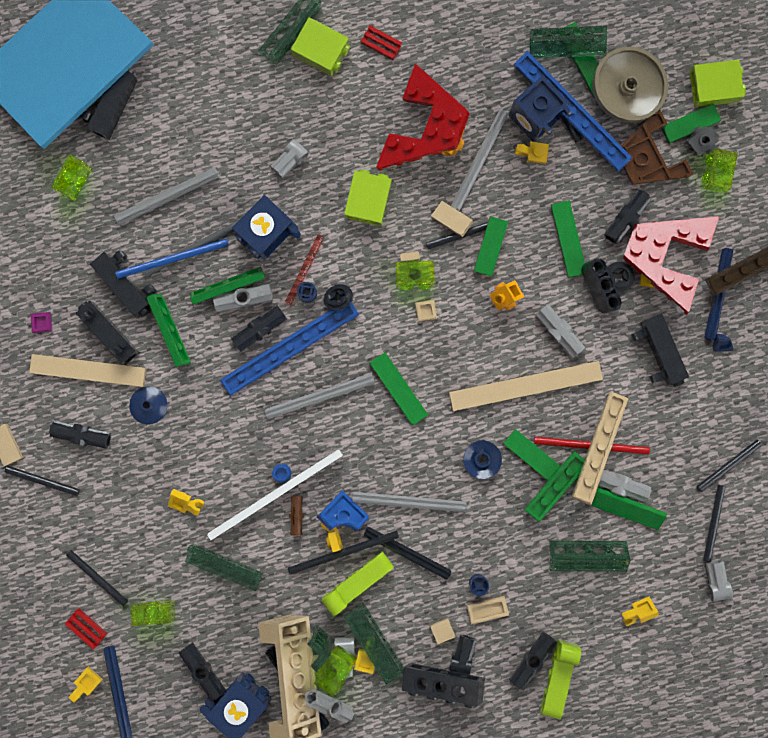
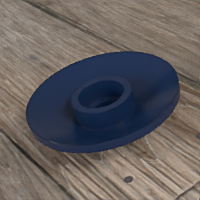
[129,386,168,424]
[463,440,502,479]

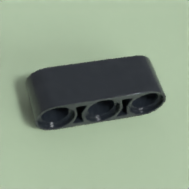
[582,258,622,314]

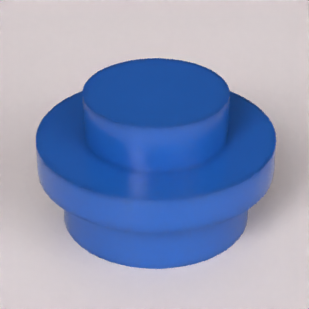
[272,464,291,483]

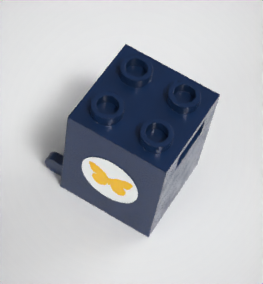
[508,75,572,142]
[232,194,301,261]
[200,672,271,738]

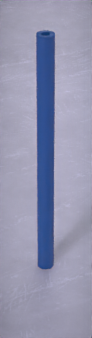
[115,239,229,279]

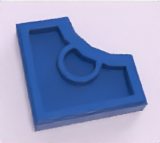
[317,490,370,532]

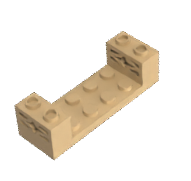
[258,615,321,738]

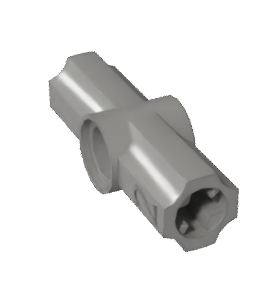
[213,284,273,313]
[535,304,585,358]
[598,470,651,503]
[304,689,354,723]

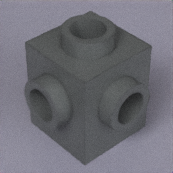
[686,126,718,156]

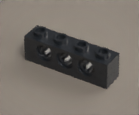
[402,663,485,708]

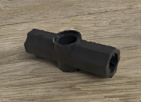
[604,189,652,245]
[231,305,287,352]
[49,421,111,449]
[509,631,558,691]
[445,634,476,693]
[178,642,226,701]

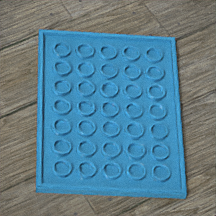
[0,0,154,149]

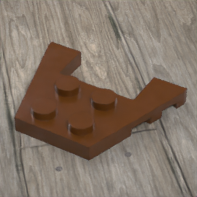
[621,109,693,185]

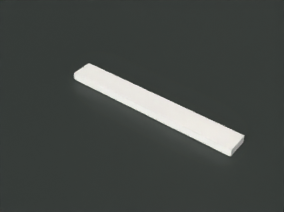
[208,450,343,540]

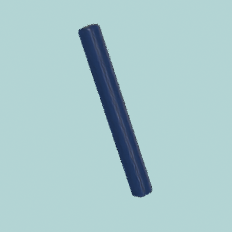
[704,248,733,341]
[103,645,133,738]

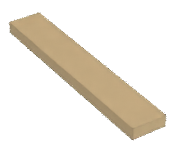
[29,354,147,387]
[571,391,628,505]

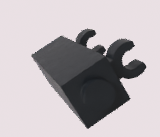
[80,69,138,140]
[90,250,157,318]
[75,300,140,365]
[631,313,689,387]

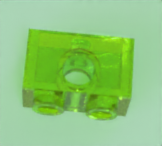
[701,148,738,193]
[51,154,92,202]
[395,260,435,290]
[130,600,176,626]
[314,645,357,697]

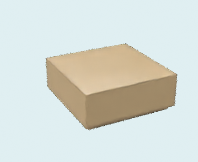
[400,251,420,264]
[415,300,437,322]
[430,618,456,644]

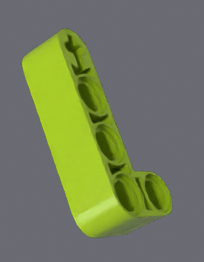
[321,551,394,617]
[540,639,581,720]

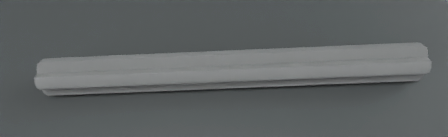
[451,109,508,211]
[114,168,219,225]
[265,374,375,419]
[352,492,467,512]

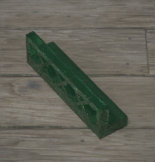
[258,0,322,65]
[530,25,607,58]
[549,541,631,572]
[185,543,264,591]
[344,602,404,685]
[307,624,334,672]

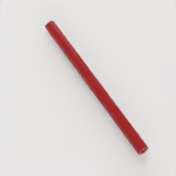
[534,436,650,455]

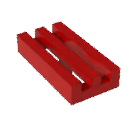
[361,25,402,60]
[65,608,108,649]

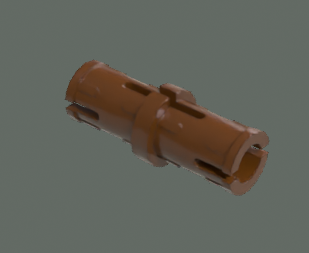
[289,496,304,536]

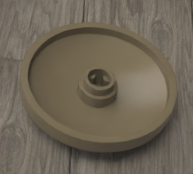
[592,47,668,123]

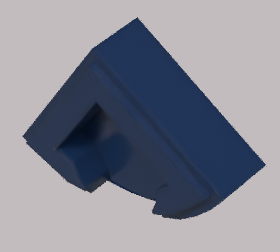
[713,334,733,352]

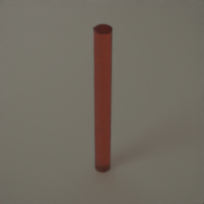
[285,234,325,305]

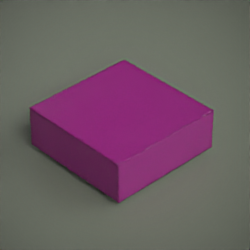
[30,312,53,333]

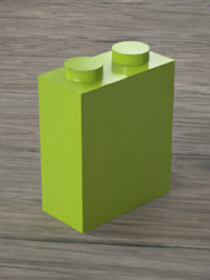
[291,17,351,76]
[689,60,746,107]
[344,169,392,227]

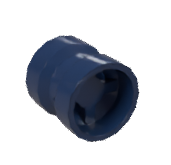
[297,282,317,303]
[469,574,489,596]

